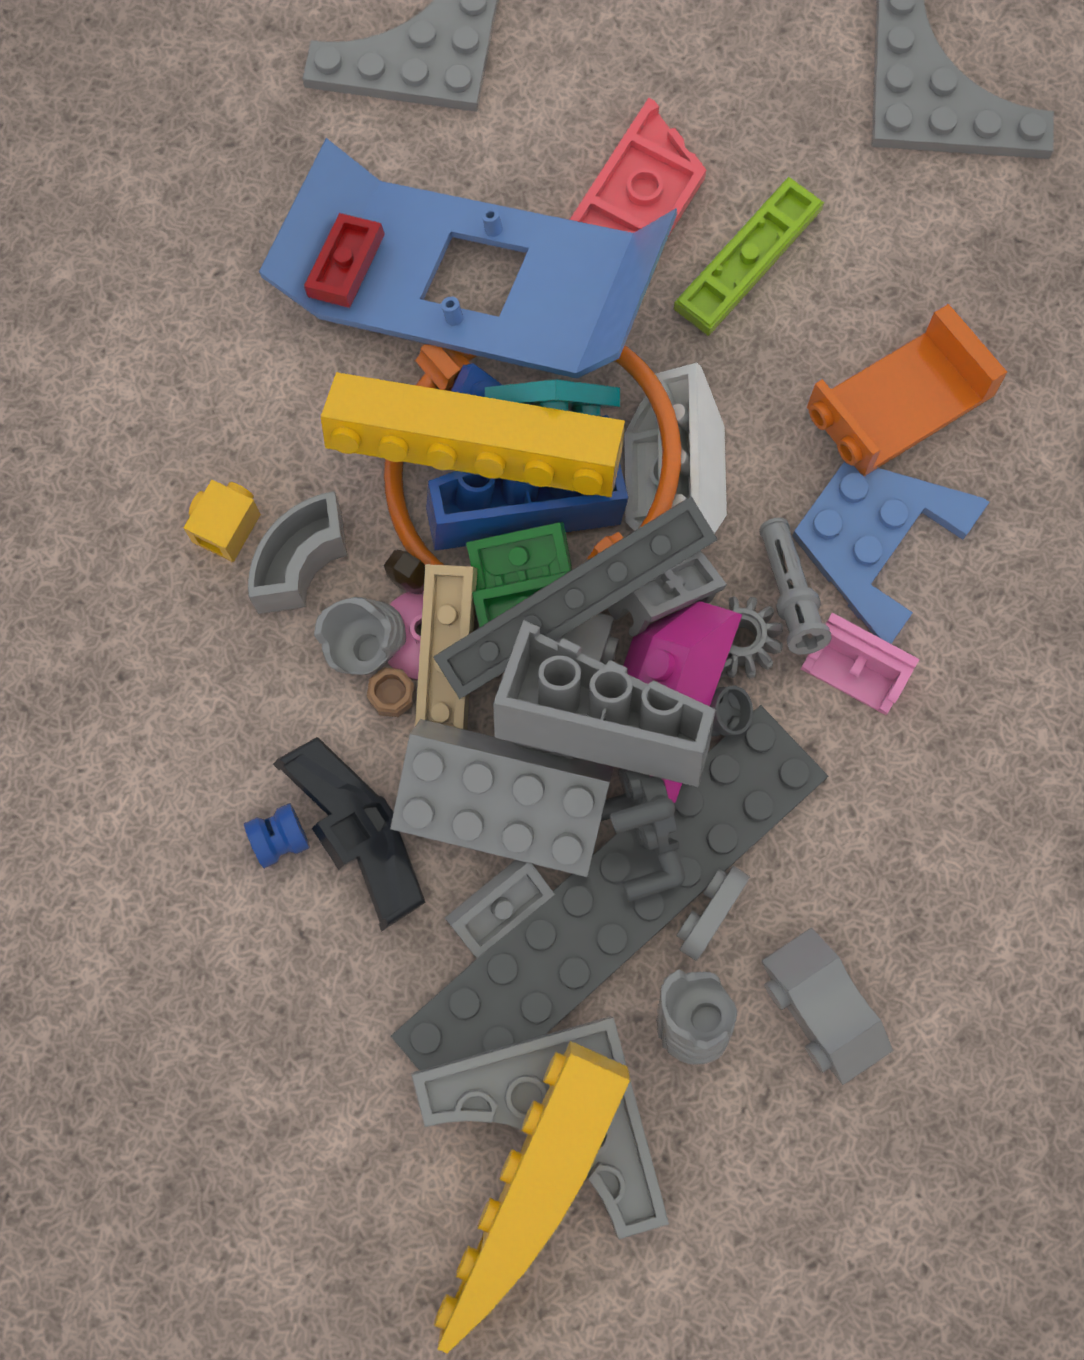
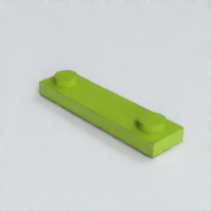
[673,177,824,336]

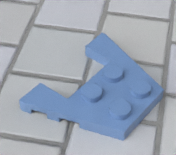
[792,461,989,644]

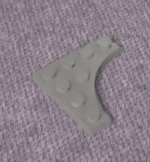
[303,0,498,112]
[872,0,1054,159]
[411,1016,669,1239]

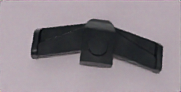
[273,737,426,932]

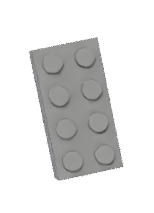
[390,719,613,877]

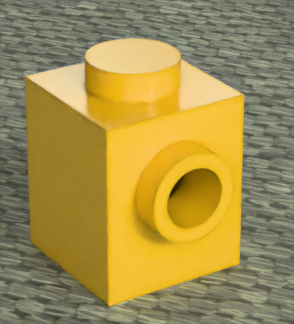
[183,479,261,563]

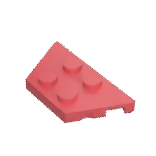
[570,98,706,237]

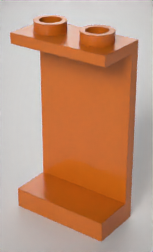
[807,304,1007,476]

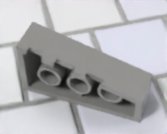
[493,620,715,787]

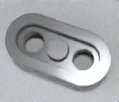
[676,866,750,961]

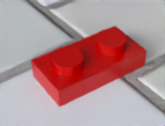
[304,213,385,308]

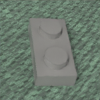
[445,860,555,958]

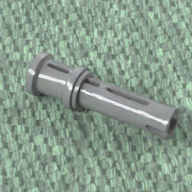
[759,518,832,655]

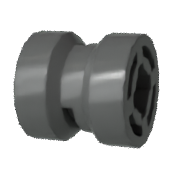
[710,685,753,737]

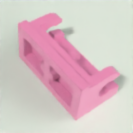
[801,613,920,715]

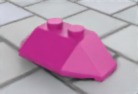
[623,601,742,803]

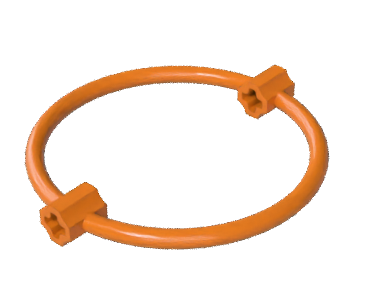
[384,344,681,565]

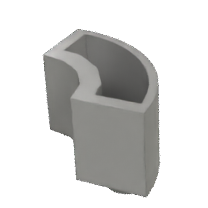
[248,491,347,614]
[762,927,893,1085]

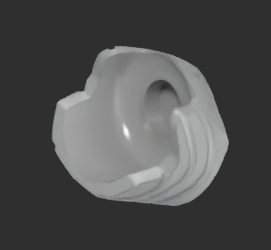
[314,597,406,675]
[656,970,737,1065]

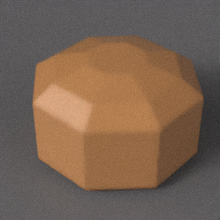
[367,668,415,717]

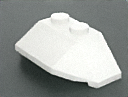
[624,363,727,534]

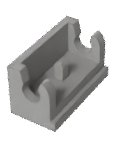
[608,551,727,636]

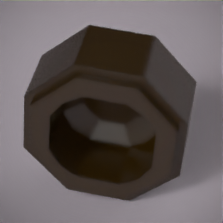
[384,550,425,594]

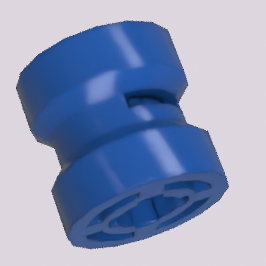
[244,803,310,869]

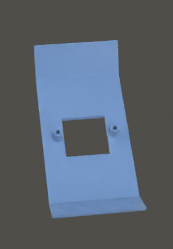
[259,138,677,379]

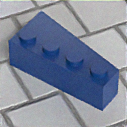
[426,414,629,551]

